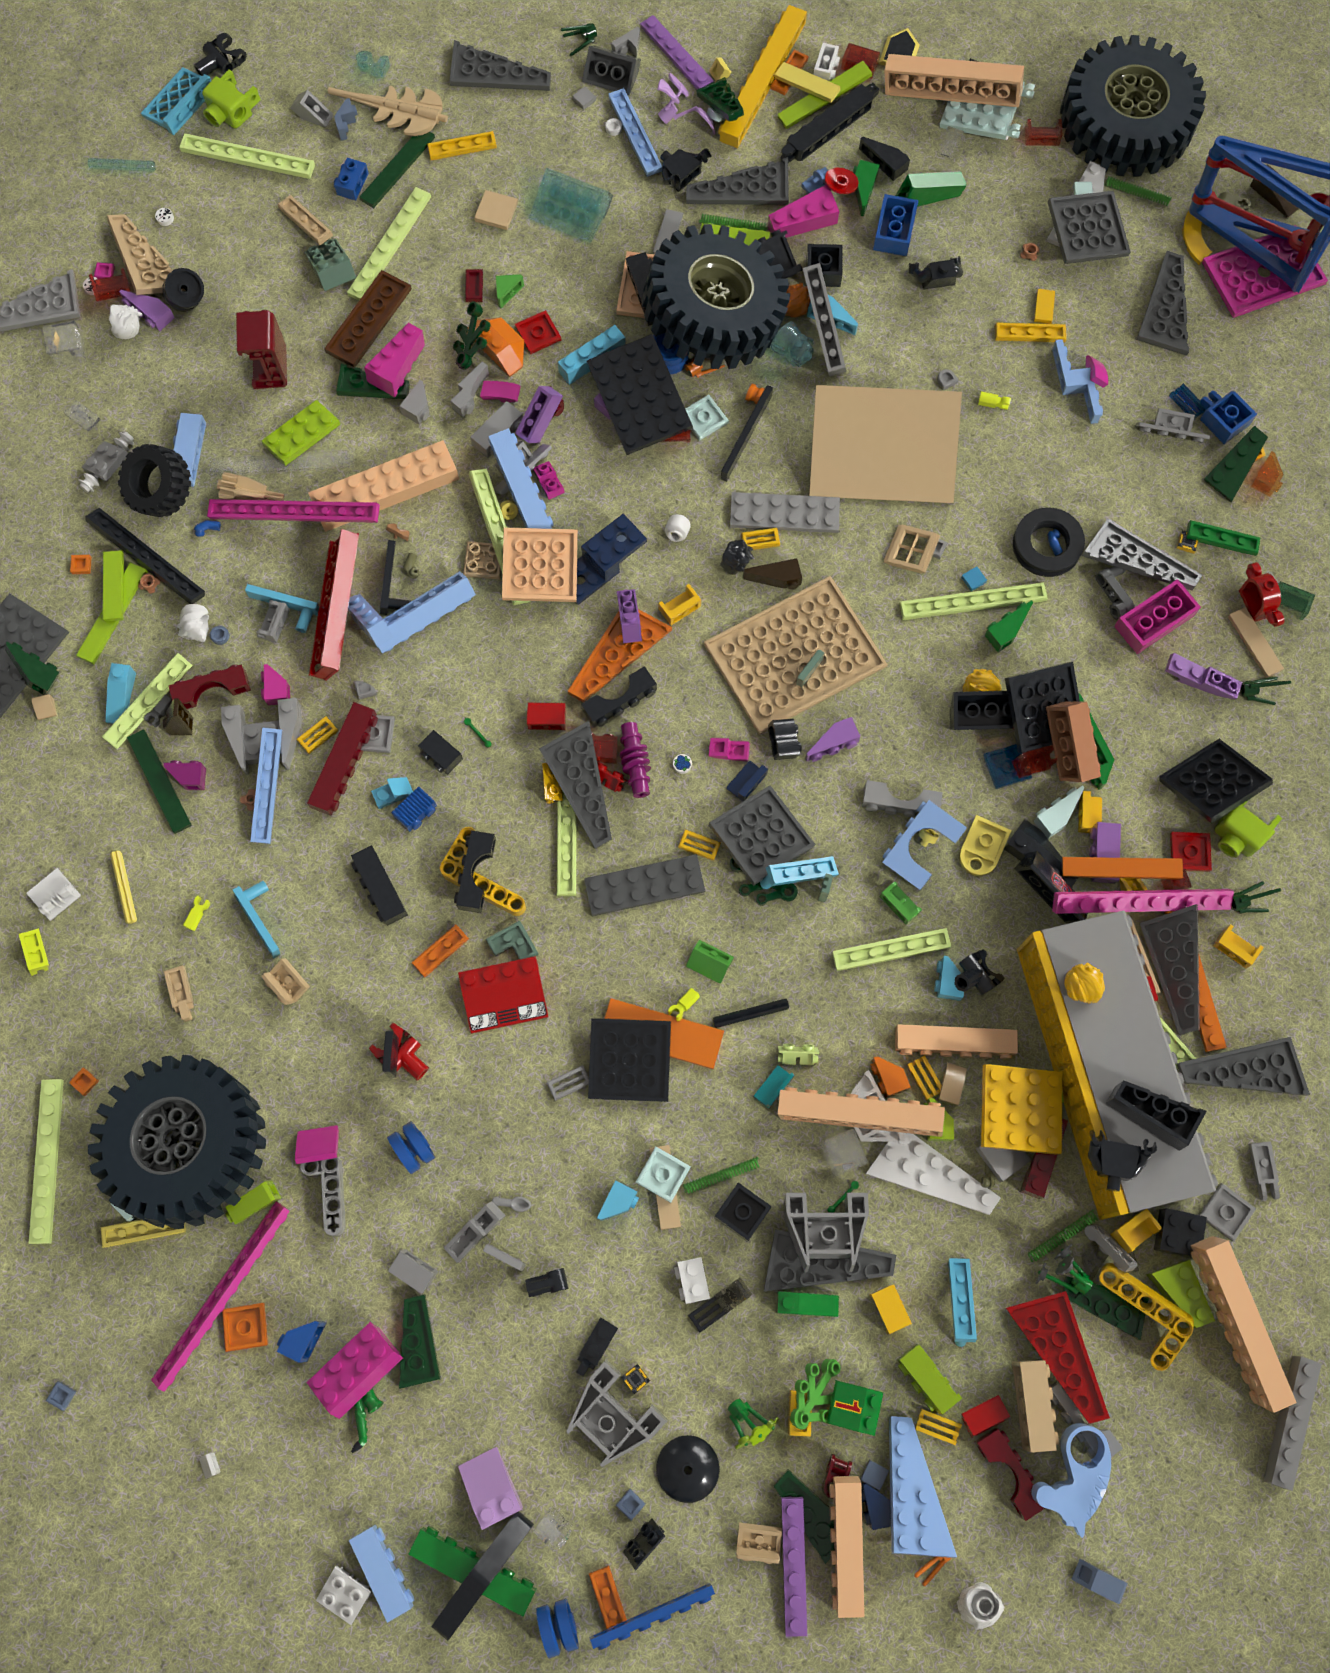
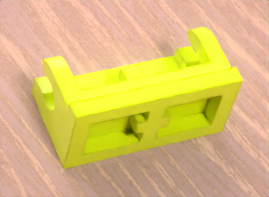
[19,928,49,976]

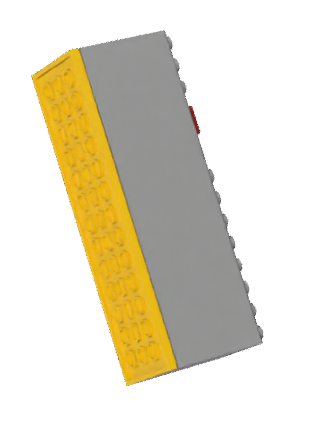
[1016,911,1218,1220]

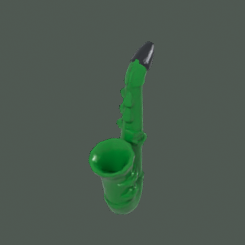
[351,1388,384,1453]

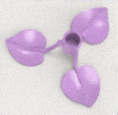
[657,73,716,135]

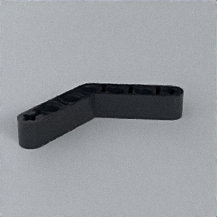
[431,1511,534,1641]

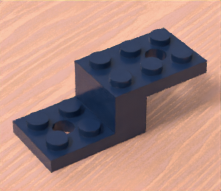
[575,513,647,605]

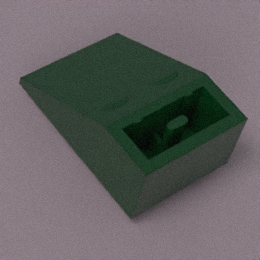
[5,642,59,695]

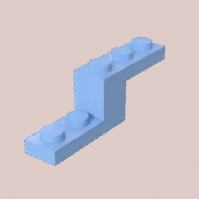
[1052,339,1103,424]

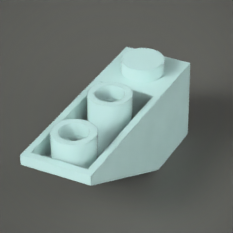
[1034,785,1084,839]

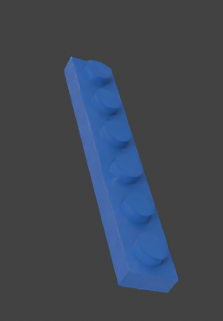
[589,1583,715,1650]

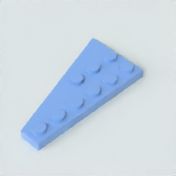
[889,1416,957,1558]

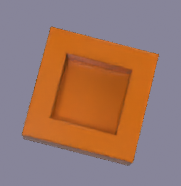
[70,555,92,574]
[69,1068,99,1096]

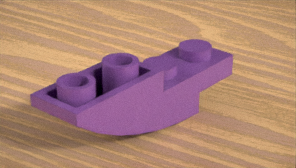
[1165,653,1242,699]

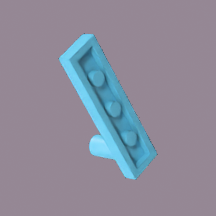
[245,584,319,633]
[760,856,839,889]
[233,881,280,958]
[948,1258,977,1347]

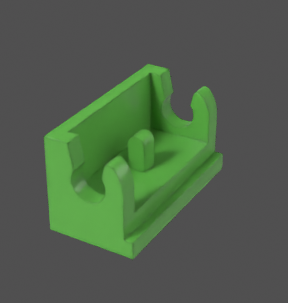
[879,881,922,925]

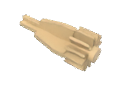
[217,472,284,501]

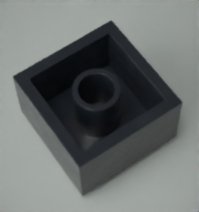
[806,244,843,287]
[714,1182,772,1242]
[1154,1208,1207,1259]

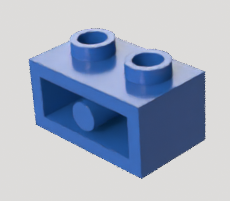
[334,158,369,201]

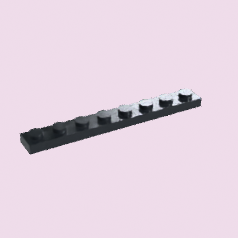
[85,508,205,604]

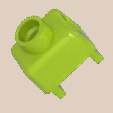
[202,70,261,129]
[1214,801,1282,858]

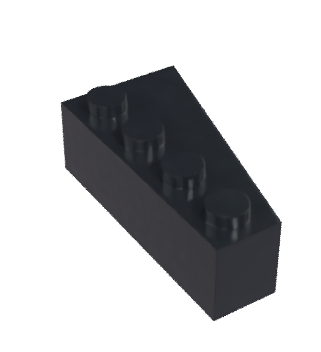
[1106,1080,1207,1151]

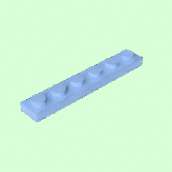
[608,88,662,177]
[250,728,283,844]

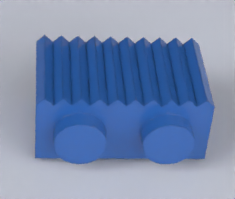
[391,787,437,832]

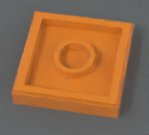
[222,1303,268,1352]

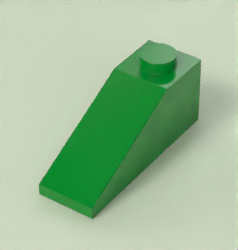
[853,160,880,217]
[776,1292,839,1317]

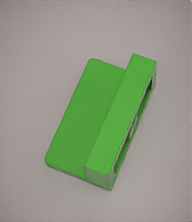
[686,940,734,983]

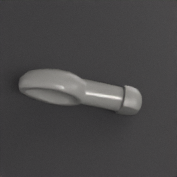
[492,1196,531,1212]

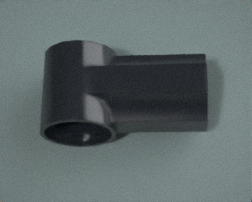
[525,1268,569,1297]

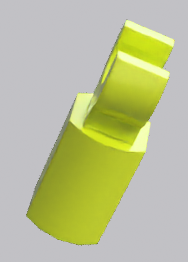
[978,391,1011,410]
[182,896,210,931]
[668,988,700,1021]

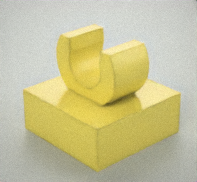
[709,58,732,81]

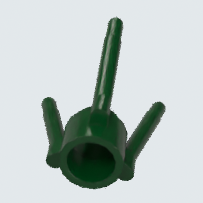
[560,23,597,56]
[1241,677,1291,705]
[1232,881,1281,914]

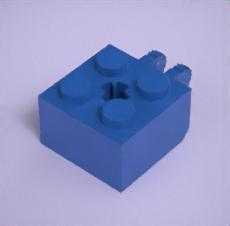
[1200,390,1257,445]

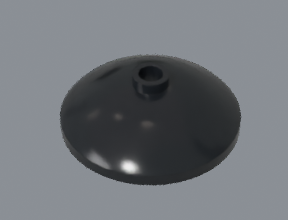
[656,1435,720,1503]

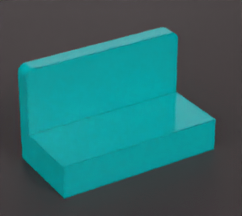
[753,1065,794,1109]

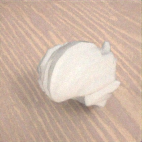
[109,304,142,339]
[177,604,209,642]
[957,1582,1005,1630]

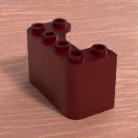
[236,310,287,389]

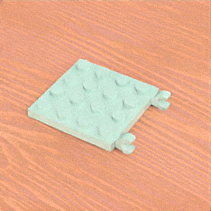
[940,82,1035,140]

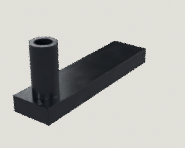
[380,540,411,615]

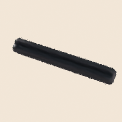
[713,998,789,1028]

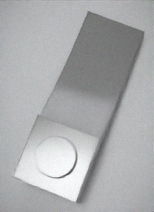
[450,361,489,417]
[444,1201,505,1263]

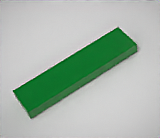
[1186,520,1261,556]

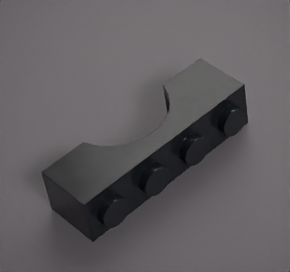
[581,666,657,727]
[454,830,496,913]

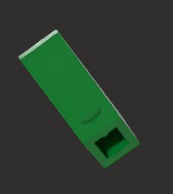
[985,600,1033,652]

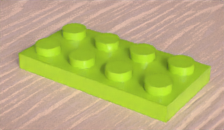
[261,400,341,466]

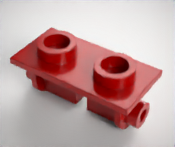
[597,762,628,792]

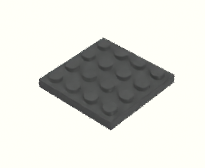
[1048,190,1131,264]
[708,786,816,886]

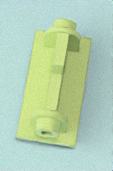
[778,1043,819,1065]

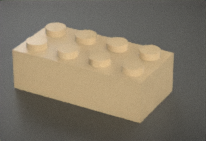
[1012,1360,1059,1453]

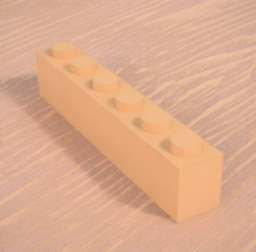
[895,1024,1018,1060]
[829,1476,864,1618]

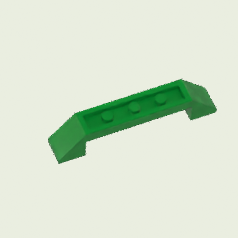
[1079,694,1115,790]

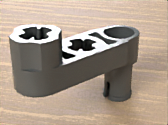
[1095,566,1135,619]

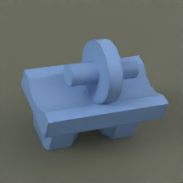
[801,167,828,194]

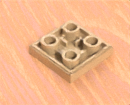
[474,190,518,230]
[463,541,501,580]

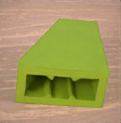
[225,1181,282,1225]

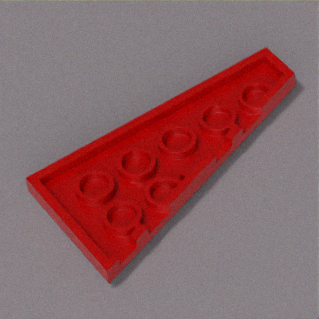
[1006,1291,1110,1424]

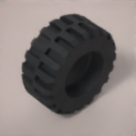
[118,444,191,517]

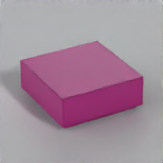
[94,262,115,281]

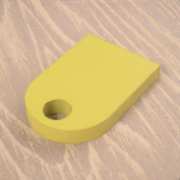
[959,815,1012,876]

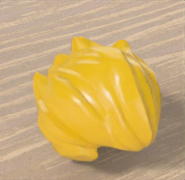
[963,669,1002,692]
[1064,962,1105,1004]

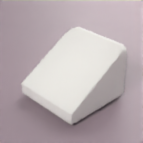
[199,1453,221,1479]

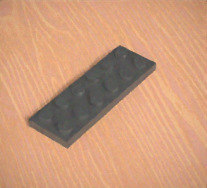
[584,854,705,916]

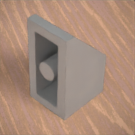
[290,90,333,127]
[400,380,430,425]

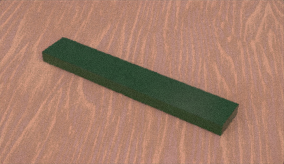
[359,132,435,209]
[127,729,192,834]

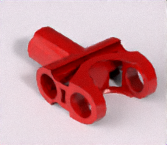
[369,1023,429,1081]

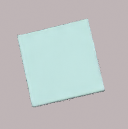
[685,395,729,441]
[636,1146,691,1203]

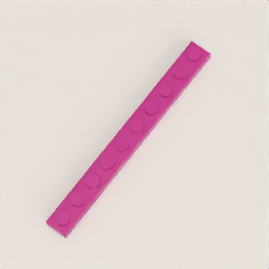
[207,499,380,523]
[1052,889,1234,914]
[151,1201,290,1392]

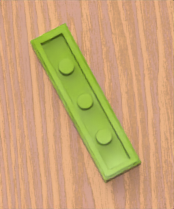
[103,550,124,622]

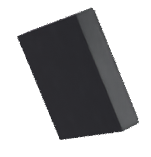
[382,1031,399,1078]

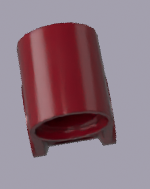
[822,1454,852,1499]

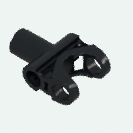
[194,33,247,76]
[954,949,1005,996]

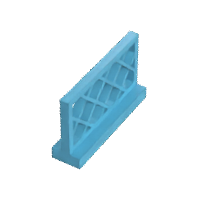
[141,67,211,135]

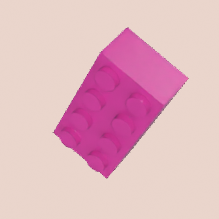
[1114,579,1201,654]
[306,1322,403,1419]

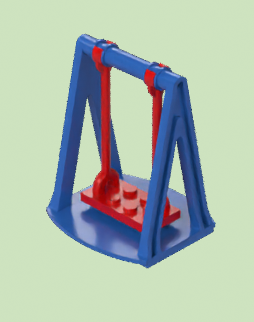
[1189,136,1330,293]

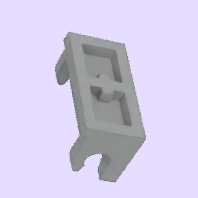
[257,600,290,643]
[388,1249,439,1294]

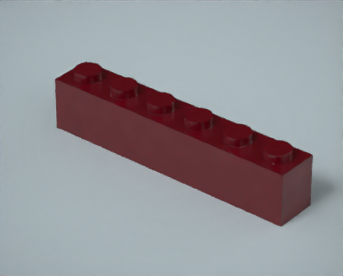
[307,702,378,816]

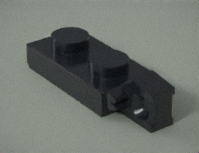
[576,1317,618,1377]

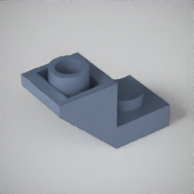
[334,98,358,141]
[1072,1559,1128,1604]

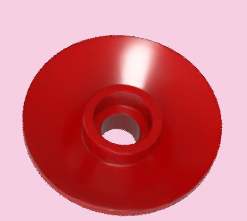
[825,167,859,194]

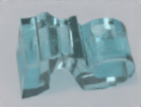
[356,51,390,79]

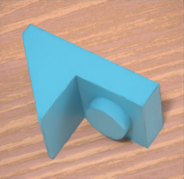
[371,777,413,809]

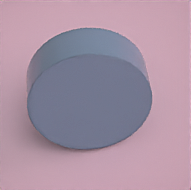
[210,626,230,645]

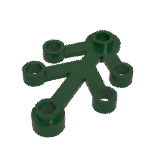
[453,301,491,370]
[730,858,798,906]

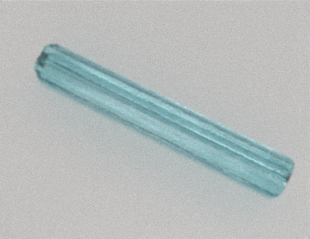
[88,158,156,172]

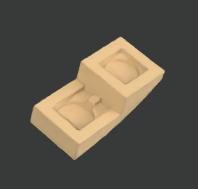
[938,1063,967,1106]

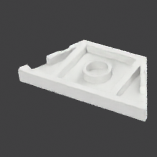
[851,1070,906,1142]

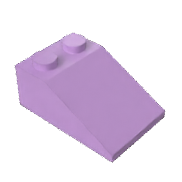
[458,1447,523,1530]

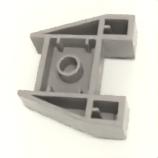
[221,698,302,775]
[784,1193,869,1272]
[566,1359,667,1467]

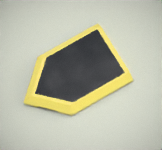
[879,28,919,66]

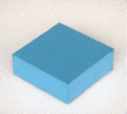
[961,566,987,592]

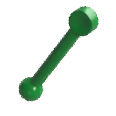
[464,718,492,748]
[827,1181,859,1213]

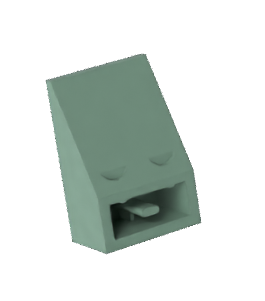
[304,239,357,291]

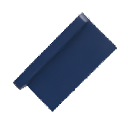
[727,761,768,802]

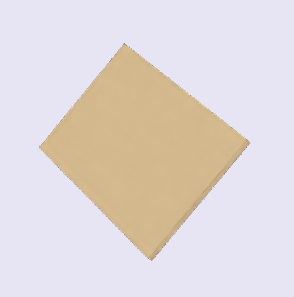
[809,385,962,503]
[703,576,888,735]

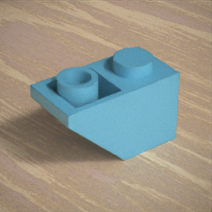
[934,956,964,1001]

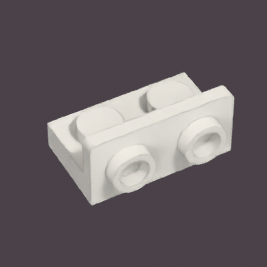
[674,1257,710,1304]

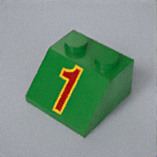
[827,1380,884,1436]

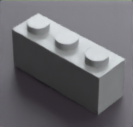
[470,401,523,458]

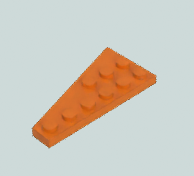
[568,609,672,702]

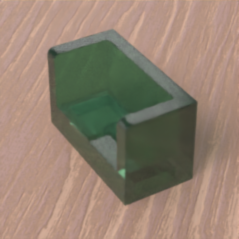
[1278,581,1315,620]

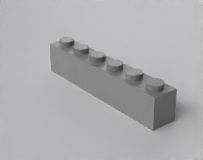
[803,263,846,377]
[1263,1356,1322,1491]

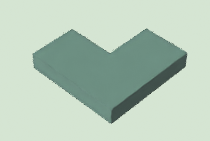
[486,920,539,959]

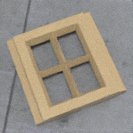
[884,524,940,574]

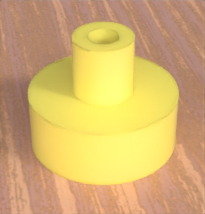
[500,500,518,520]
[918,829,939,847]

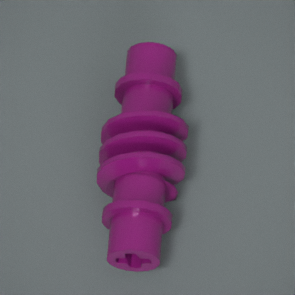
[620,722,651,798]

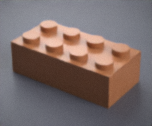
[1046,702,1101,782]

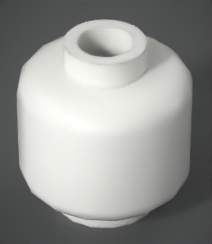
[665,514,691,542]

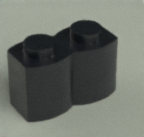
[768,719,802,760]

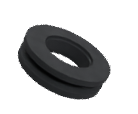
[1013,507,1085,577]

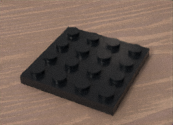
[1005,662,1080,753]
[1159,738,1273,824]
[588,1018,671,1102]

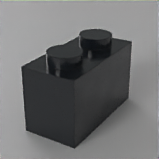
[418,730,463,775]

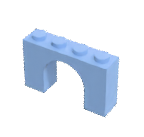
[882,800,967,890]

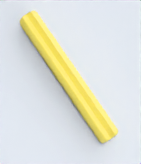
[110,851,137,924]

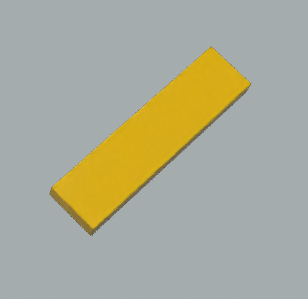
[427,131,497,161]
[995,323,1066,342]

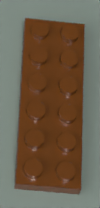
[324,270,412,368]

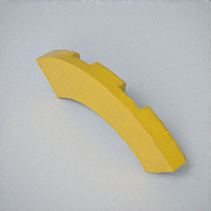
[1182,210,1212,265]

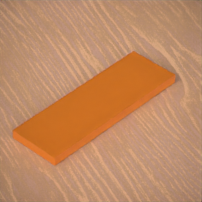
[604,998,724,1070]

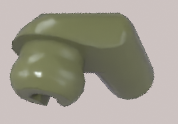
[403,553,420,579]
[980,1162,995,1189]

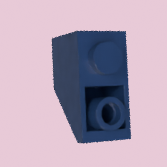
[861,1483,891,1530]

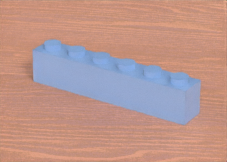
[488,428,554,529]
[376,571,476,653]

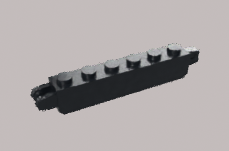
[780,83,879,163]

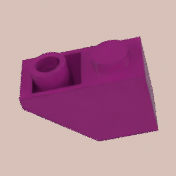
[164,760,206,790]

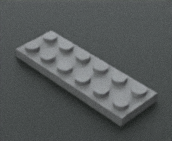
[730,492,840,533]

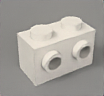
[814,43,840,81]

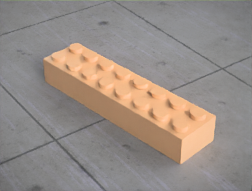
[885,54,1024,107]
[308,440,459,532]
[778,1087,945,1137]
[1191,1236,1297,1413]

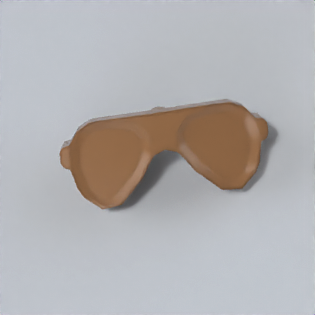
[386,523,410,541]

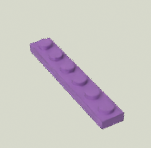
[640,15,714,90]
[781,1497,807,1637]

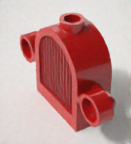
[1238,562,1284,627]

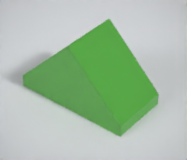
[496,274,524,308]

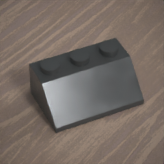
[582,45,641,95]

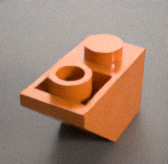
[870,1056,911,1098]

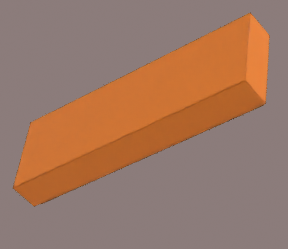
[770,50,809,96]
[412,924,469,978]
[589,1565,627,1629]

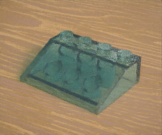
[529,168,613,243]

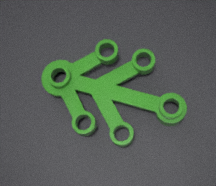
[790,1359,841,1430]

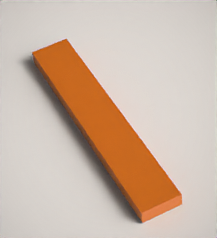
[1062,857,1183,879]

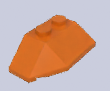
[467,317,524,377]

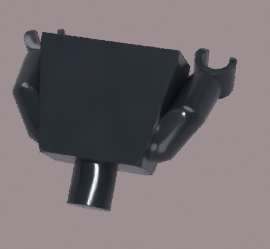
[660,148,712,192]
[909,256,963,290]
[1088,1130,1157,1192]

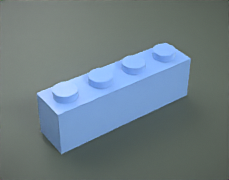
[173,413,206,487]
[348,594,393,647]
[349,1525,414,1623]

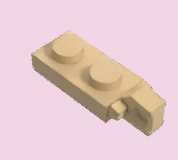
[164,965,194,1022]

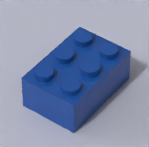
[873,194,918,256]

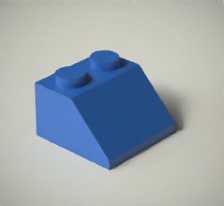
[277,1321,327,1363]

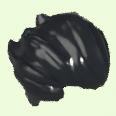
[720,540,754,575]

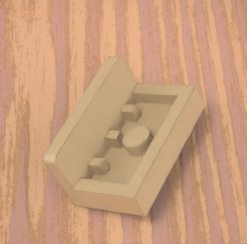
[261,958,310,1005]
[736,1522,782,1564]

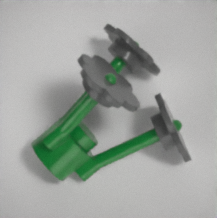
[1035,1243,1093,1295]

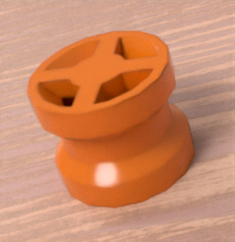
[745,383,765,404]

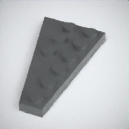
[450,40,551,91]
[539,721,612,849]
[1140,904,1200,1036]
[1177,1037,1310,1096]

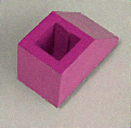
[261,664,290,706]

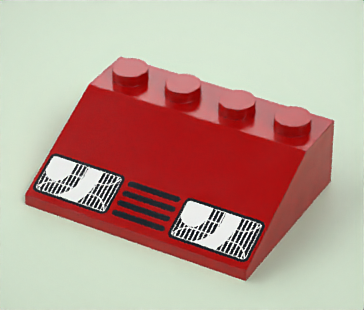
[458,956,549,1034]

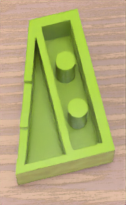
[1145,1260,1215,1328]
[897,1344,963,1414]

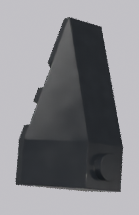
[1004,819,1078,886]

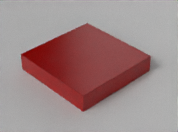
[515,310,562,355]
[1170,832,1212,872]

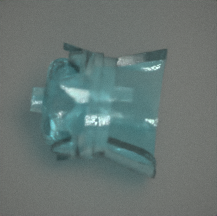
[771,322,814,367]

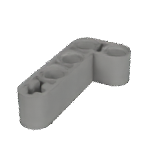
[300,1157,346,1237]

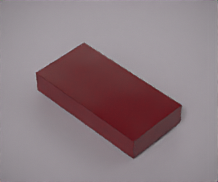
[465,269,483,302]

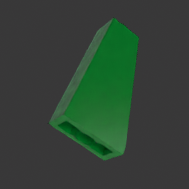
[895,171,967,207]

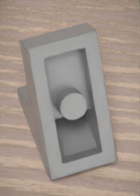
[611,27,640,57]

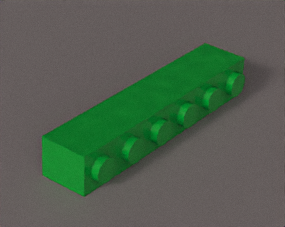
[408,1526,537,1617]

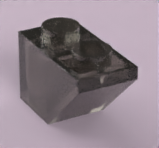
[714,1277,752,1313]

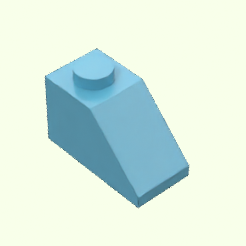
[597,1180,639,1221]

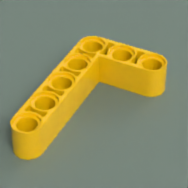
[440,827,526,916]
[1099,1263,1194,1371]

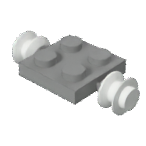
[78,432,134,493]

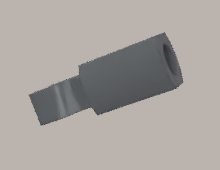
[144,695,172,727]

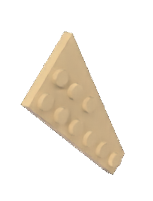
[107,214,186,295]

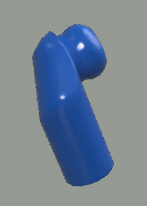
[194,520,221,537]
[1047,529,1063,556]

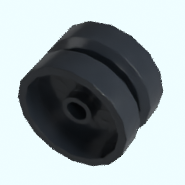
[162,268,204,312]

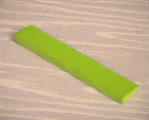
[777,61,872,129]
[76,563,148,665]

